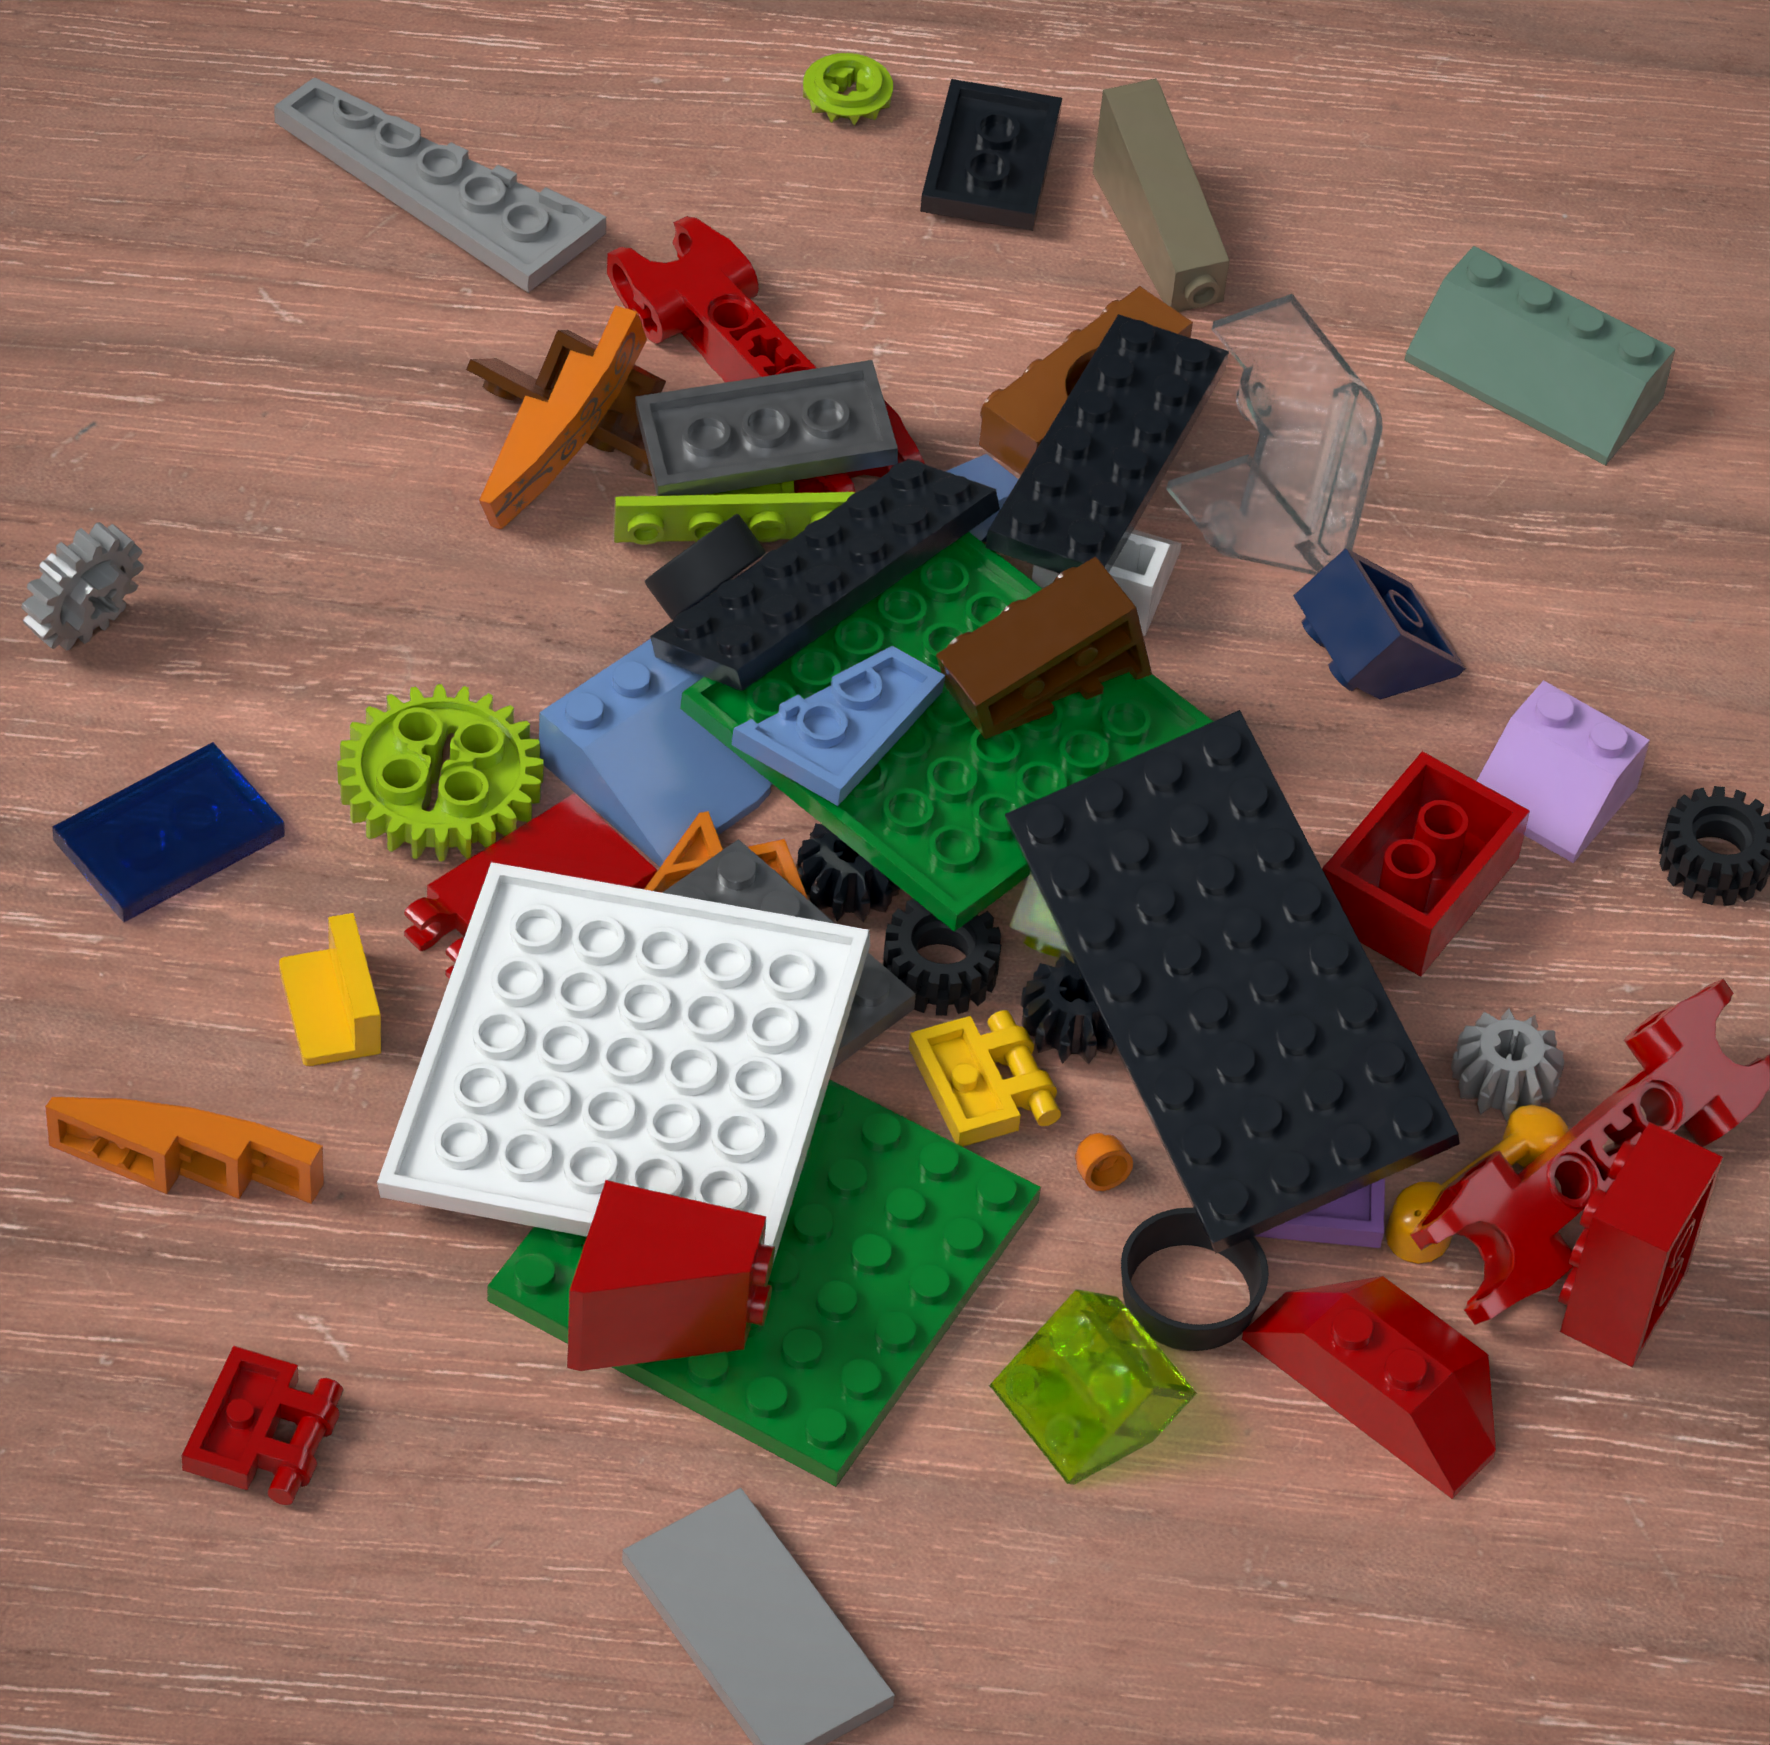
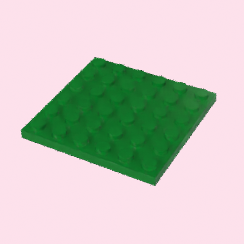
[680,532,1213,932]
[487,1079,1041,1487]

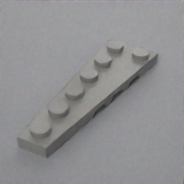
[274,77,606,293]

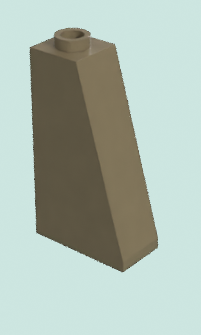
[1093,78,1230,312]

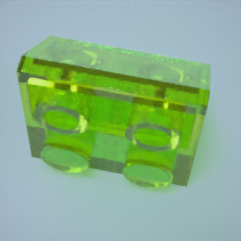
[989,1289,1197,1485]

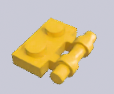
[909,1010,1061,1147]

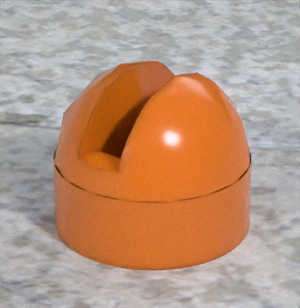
[1075,1133,1133,1191]

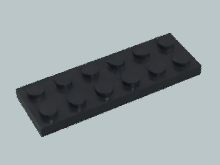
[985,314,1229,574]
[650,459,1000,691]

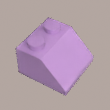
[1477,680,1650,863]

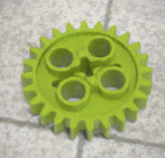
[337,684,544,861]

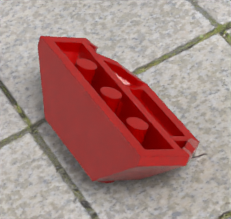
[1242,1276,1496,1499]

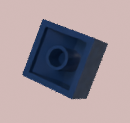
[1293,548,1466,700]

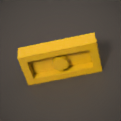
[279,913,381,1066]

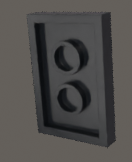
[920,79,1062,231]

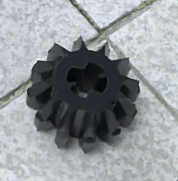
[797,823,901,923]
[1021,953,1115,1064]

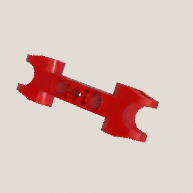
[607,216,925,493]
[1410,979,1770,1325]

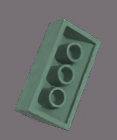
[1404,246,1675,466]

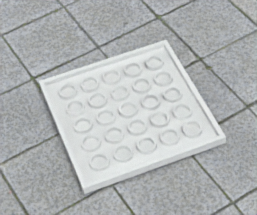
[377,862,870,1263]

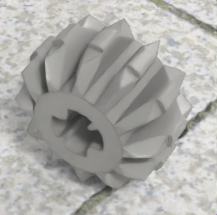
[1451,1008,1564,1122]

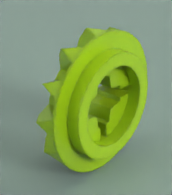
[803,53,893,126]

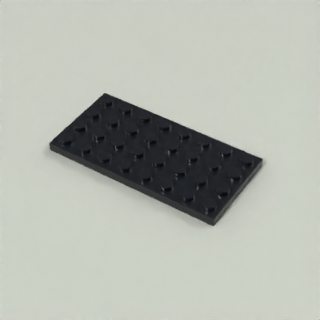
[1005,710,1460,1254]

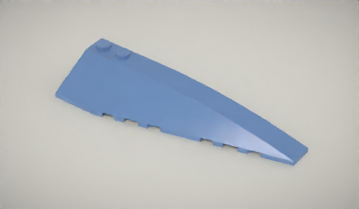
[539,454,1018,867]

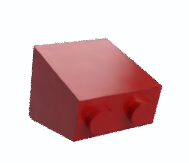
[567,1180,775,1371]

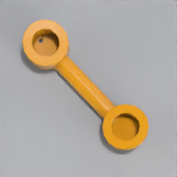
[1385,1105,1569,1264]

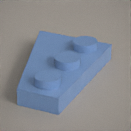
[731,646,945,806]

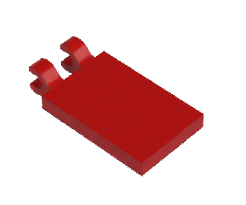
[404,793,657,979]

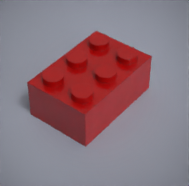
[1322,751,1530,977]
[1558,1122,1723,1368]

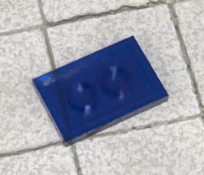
[52,742,285,923]

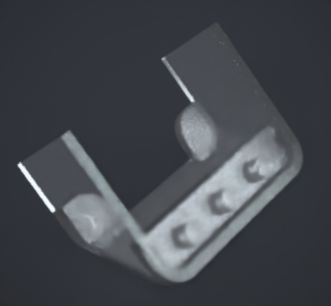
[1166,294,1383,576]

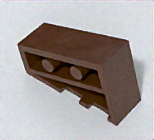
[936,556,1152,739]

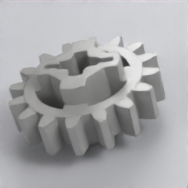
[21,522,144,650]

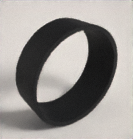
[1121,1208,1269,1351]

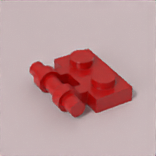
[181,1346,344,1505]

